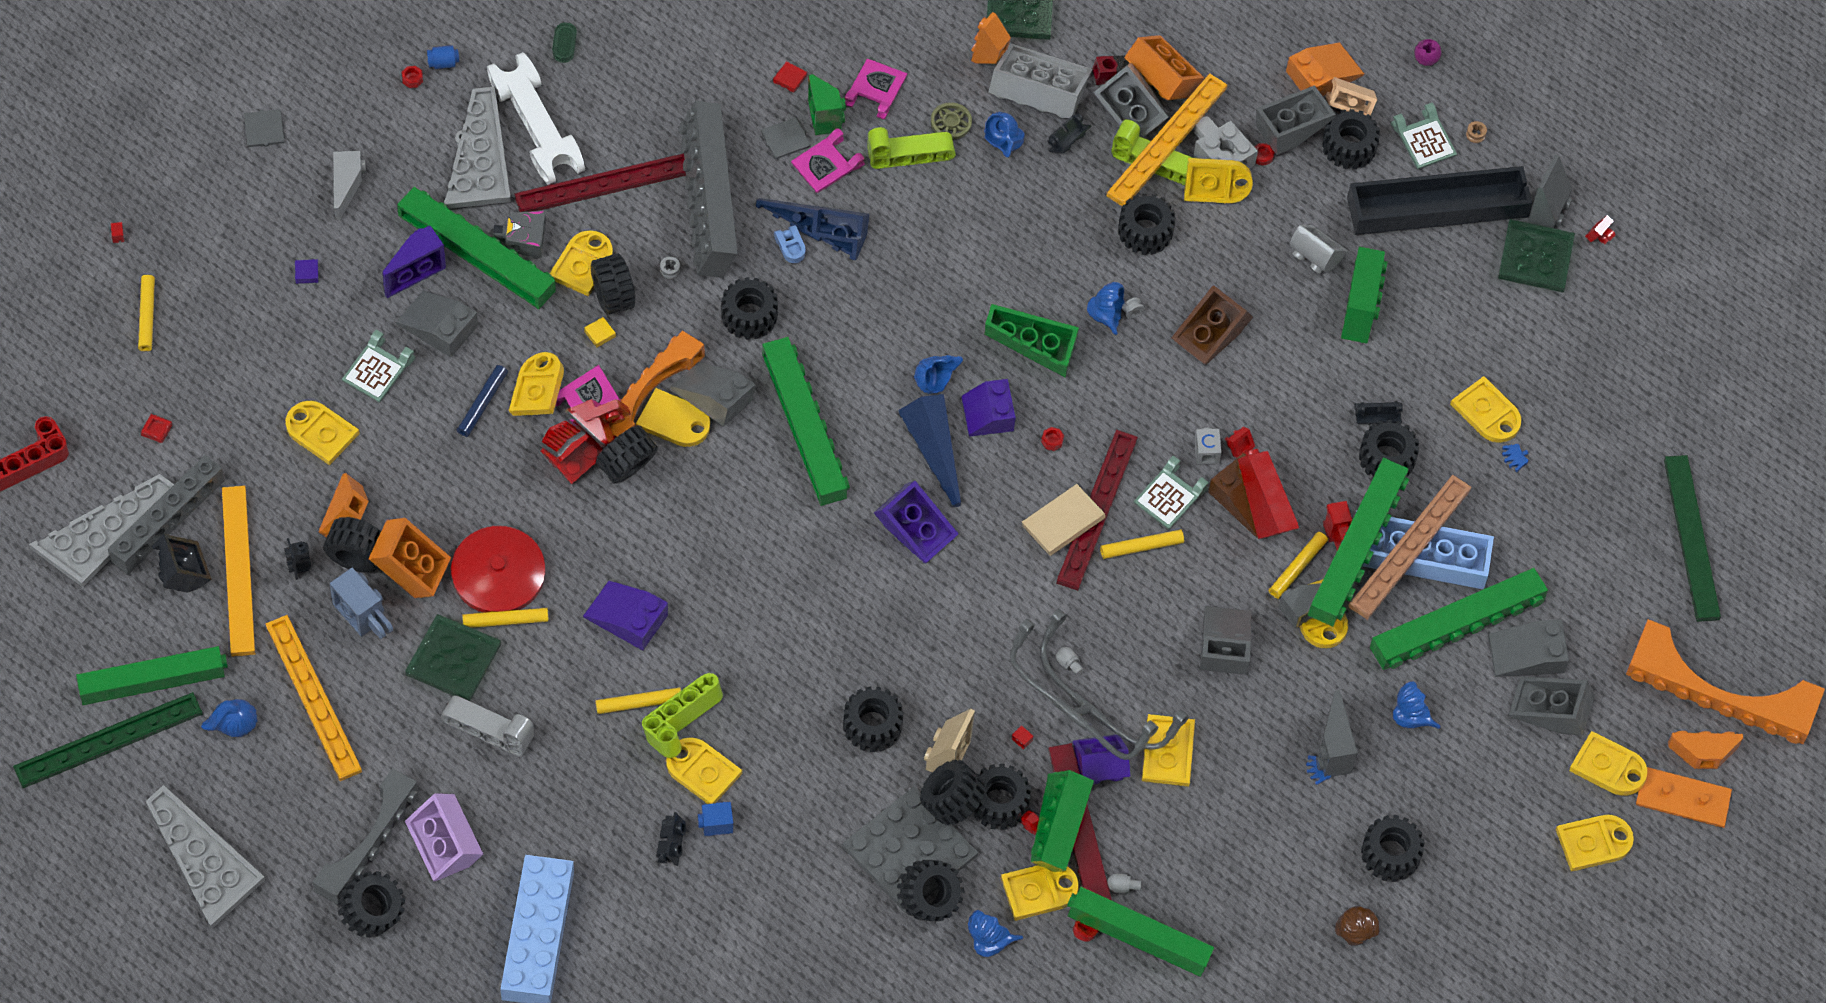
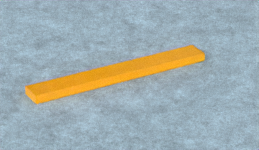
[1107,73,1227,206]
[222,486,255,657]
[265,615,362,781]

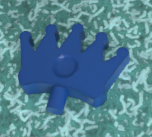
[1502,444,1529,472]
[1306,755,1331,785]

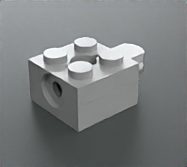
[1194,117,1258,168]

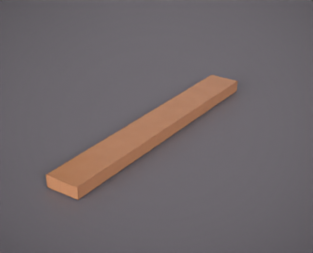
[1349,475,1472,620]

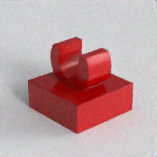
[1585,215,1616,244]
[1225,426,1255,458]

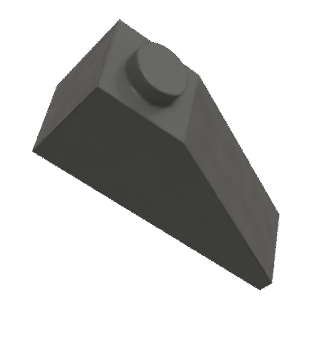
[1279,583,1354,628]

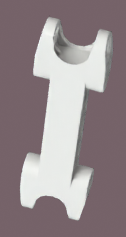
[487,53,585,185]

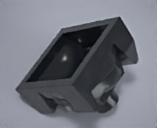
[152,534,212,593]

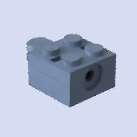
[330,567,393,639]

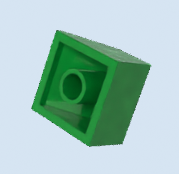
[807,74,846,135]

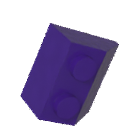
[961,379,1016,437]
[1073,735,1131,784]

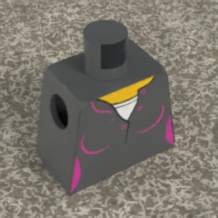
[493,211,546,258]

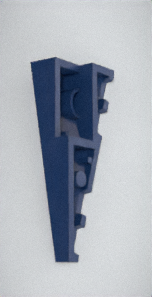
[756,198,869,260]
[899,394,961,507]

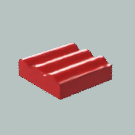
[773,61,807,93]

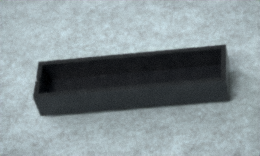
[1347,166,1533,235]

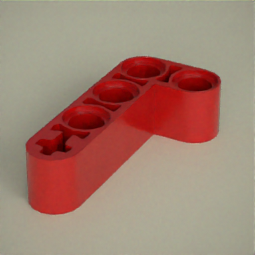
[0,416,69,492]

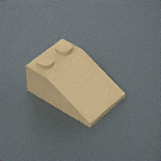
[924,709,975,772]

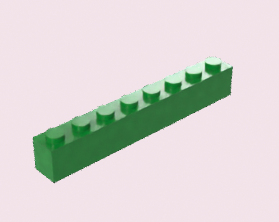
[397,187,556,309]
[762,337,850,506]
[1308,457,1409,627]
[1370,568,1548,670]

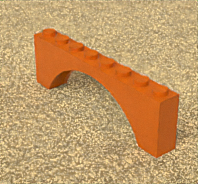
[1626,619,1825,744]

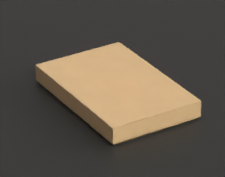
[1022,484,1105,556]

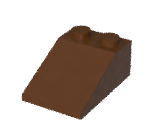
[1171,285,1253,365]
[1208,453,1257,538]

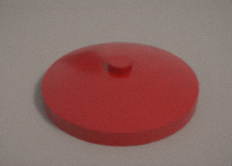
[451,526,545,613]

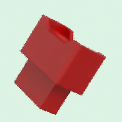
[1322,501,1353,551]

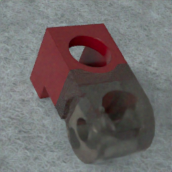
[1092,55,1129,85]

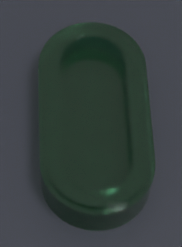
[552,22,577,63]

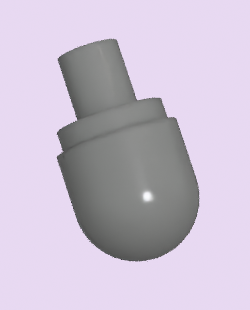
[1056,647,1084,676]
[1107,874,1141,894]

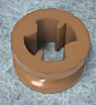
[1466,121,1487,143]

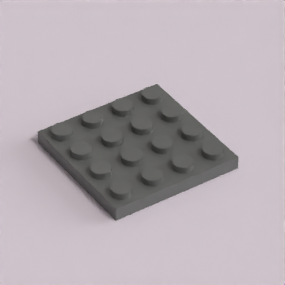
[842,787,978,914]

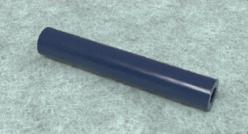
[457,365,508,437]

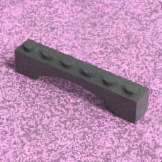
[312,768,419,905]

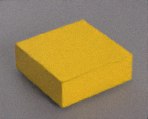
[584,317,616,348]

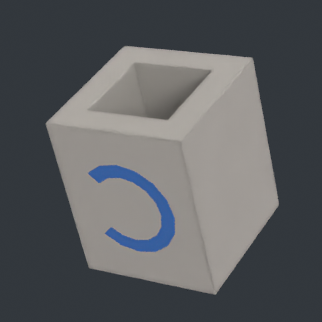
[1194,427,1221,464]

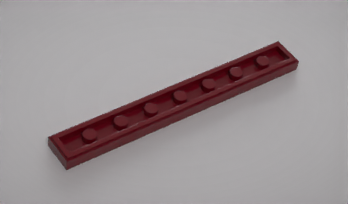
[514,153,686,212]
[1056,430,1138,591]
[1048,743,1112,900]

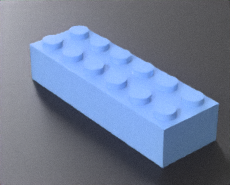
[1356,511,1494,589]
[501,855,574,1003]

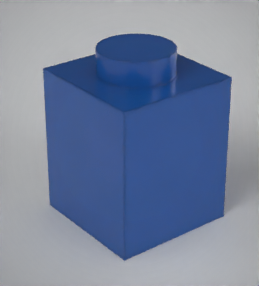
[697,802,733,836]

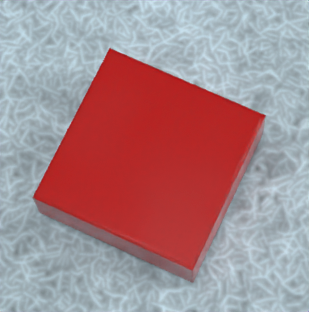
[141,414,172,443]

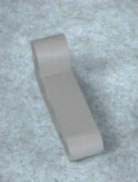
[440,696,534,757]

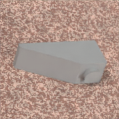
[333,151,366,220]

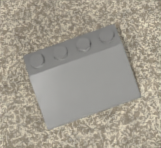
[988,43,1093,118]

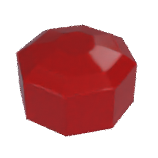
[402,66,423,88]
[1041,427,1064,451]
[1021,810,1039,835]

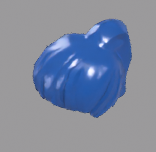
[984,112,1025,158]
[1087,282,1125,335]
[914,355,963,394]
[1393,681,1440,729]
[201,699,258,737]
[968,910,1023,957]

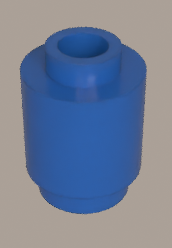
[427,45,459,69]

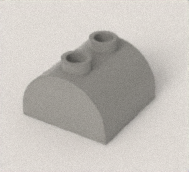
[1290,225,1348,274]

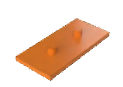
[1636,767,1732,828]

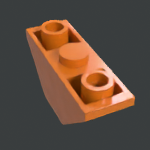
[971,12,1011,64]
[318,473,369,538]
[1668,731,1743,769]

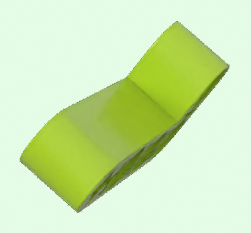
[1112,120,1192,185]
[867,127,956,169]
[642,673,723,758]

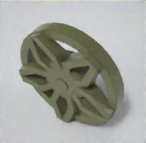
[931,103,972,140]

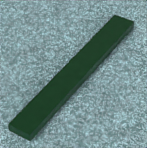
[1664,455,1721,622]
[13,692,203,789]

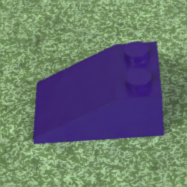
[382,225,446,298]
[874,481,958,563]
[583,581,668,651]

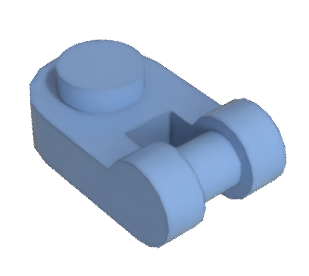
[774,225,806,263]

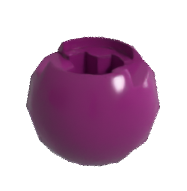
[1414,39,1441,66]

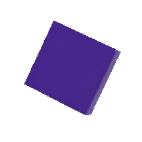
[295,259,319,284]

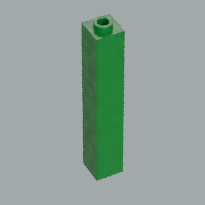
[76,646,228,705]
[1067,887,1214,977]

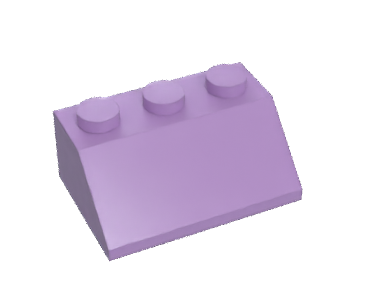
[405,793,483,881]

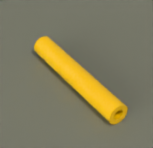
[138,275,155,351]
[1100,529,1184,559]
[1268,532,1328,599]
[462,608,548,628]
[595,687,681,714]

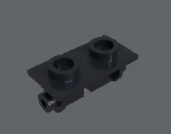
[1048,114,1092,153]
[1354,401,1403,424]
[284,538,311,580]
[656,812,686,866]

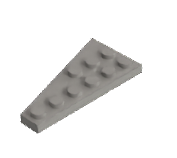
[444,87,511,209]
[29,474,174,587]
[146,785,265,929]

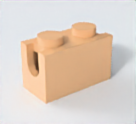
[1325,77,1377,115]

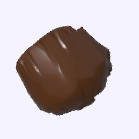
[1335,906,1380,946]

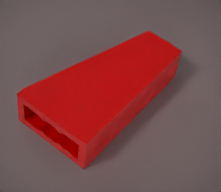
[1238,449,1299,539]

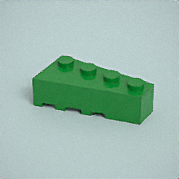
[1341,247,1388,344]
[984,304,1079,378]
[1030,770,1094,872]

